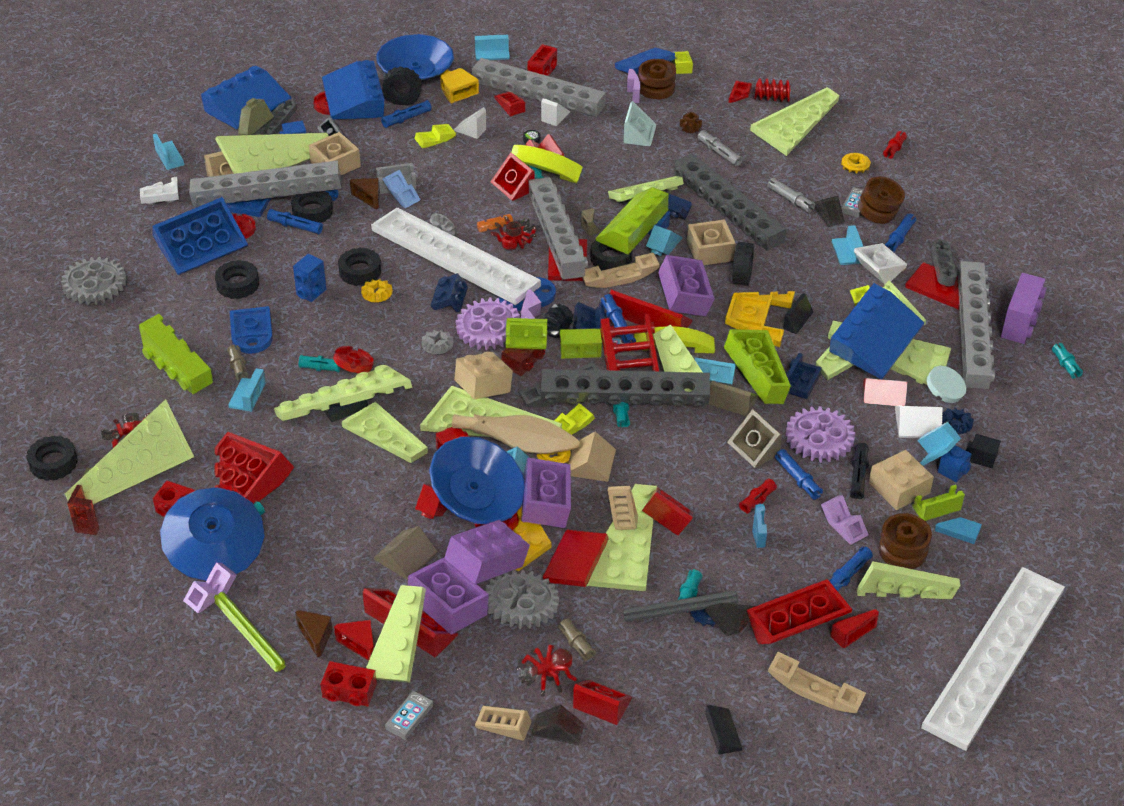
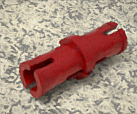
[883,131,907,159]
[739,478,777,514]

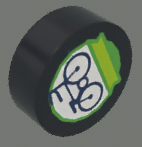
[523,130,541,144]

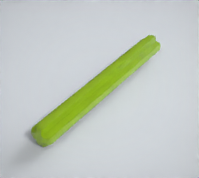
[214,592,286,672]

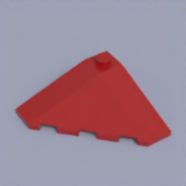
[214,432,294,504]

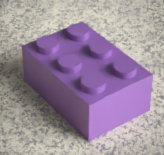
[658,255,715,316]
[1001,273,1047,344]
[522,458,571,528]
[444,520,530,584]
[408,557,489,634]

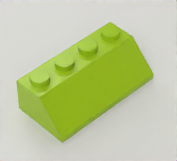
[596,187,669,254]

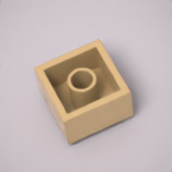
[309,132,361,175]
[687,219,736,265]
[454,352,513,399]
[869,450,934,510]

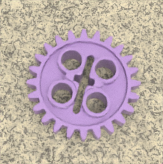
[456,297,520,350]
[785,406,855,462]

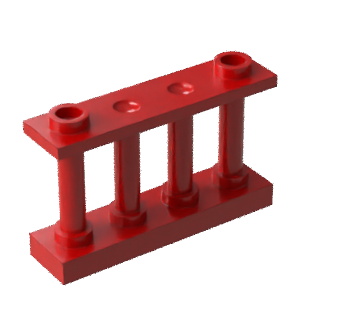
[600,314,659,388]

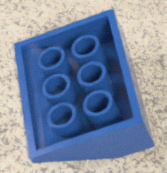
[322,60,385,119]
[201,66,291,129]
[152,197,248,275]
[829,283,924,380]

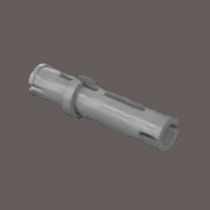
[698,130,743,166]
[767,178,815,213]

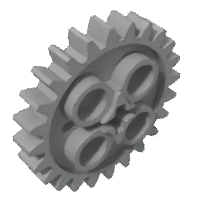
[61,257,127,305]
[485,570,559,629]

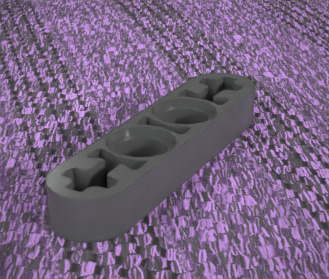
[255,99,297,135]
[931,239,957,286]

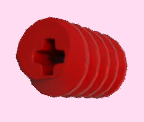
[755,78,791,102]

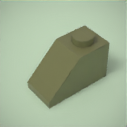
[238,98,274,136]

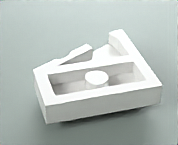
[140,177,179,204]

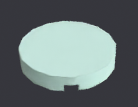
[926,366,966,403]

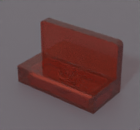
[67,485,99,535]

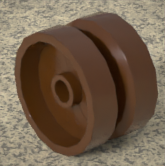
[639,59,676,100]
[858,176,905,224]
[878,513,932,569]

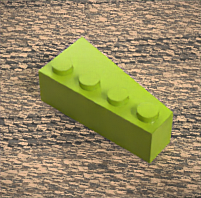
[139,314,213,394]
[724,329,791,404]

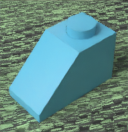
[646,225,683,256]

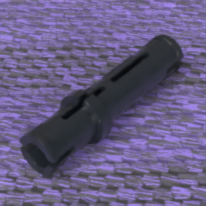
[850,443,869,499]

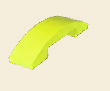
[512,145,583,183]
[634,327,715,353]

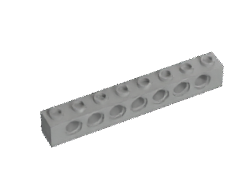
[472,58,606,117]
[189,160,341,208]
[529,177,588,280]
[958,261,995,389]

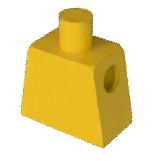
[440,68,479,103]

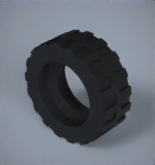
[382,66,422,106]
[291,191,333,223]
[590,239,633,270]
[732,241,755,286]
[338,248,381,286]
[215,260,260,299]
[26,435,78,481]

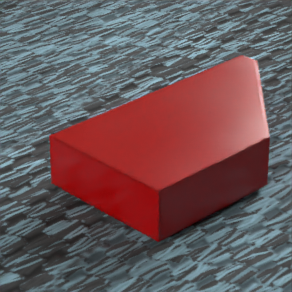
[728,81,752,103]

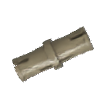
[227,345,249,381]
[558,618,596,661]

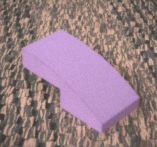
[627,69,640,103]

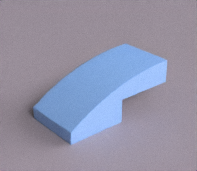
[382,170,420,208]

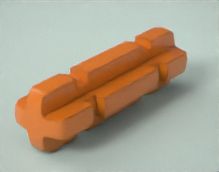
[477,214,513,232]

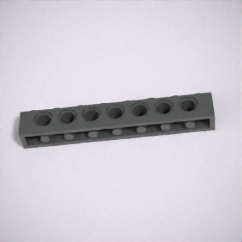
[674,153,786,251]
[541,369,710,406]

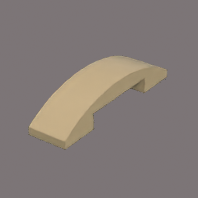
[582,253,660,288]
[768,652,866,713]

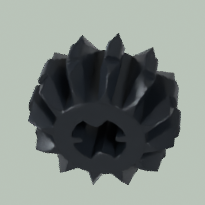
[543,303,574,338]

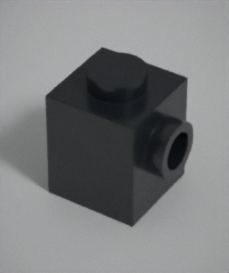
[966,434,1001,469]

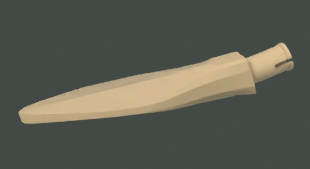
[452,414,580,454]

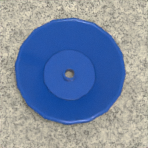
[376,34,454,81]
[429,437,525,524]
[160,487,265,581]

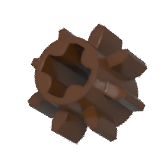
[680,112,702,134]

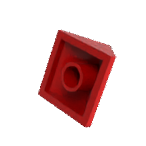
[491,152,535,201]
[642,487,693,536]
[573,680,633,725]

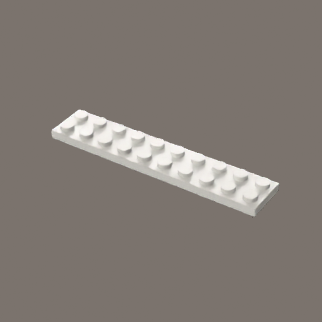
[371,208,541,305]
[922,567,1065,751]

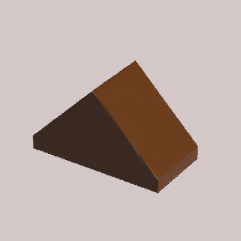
[350,178,379,210]
[295,610,333,658]

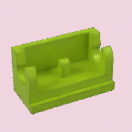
[506,318,547,349]
[560,329,602,359]
[912,485,965,521]

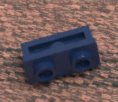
[668,194,692,220]
[430,273,468,312]
[573,302,606,329]
[785,353,822,399]

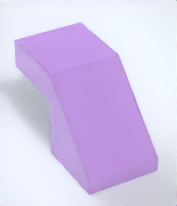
[521,289,541,319]
[821,495,868,544]
[183,563,237,613]

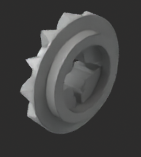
[430,213,456,236]
[421,329,454,354]

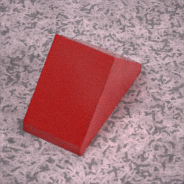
[334,620,374,661]

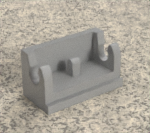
[376,163,417,194]

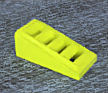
[672,51,693,74]

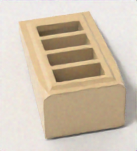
[608,486,638,530]
[475,706,531,741]

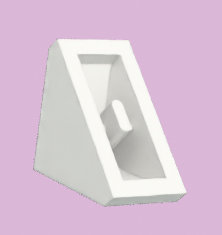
[541,98,570,126]
[454,107,486,139]

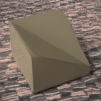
[581,208,601,236]

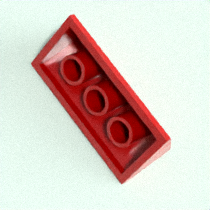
[609,290,693,328]
[747,579,852,644]
[363,588,458,658]

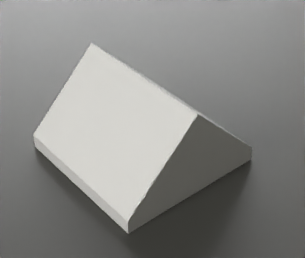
[854,243,907,285]
[895,406,942,438]

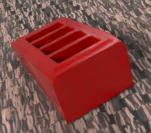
[494,92,525,116]
[831,609,879,648]

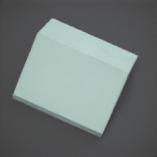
[624,101,657,146]

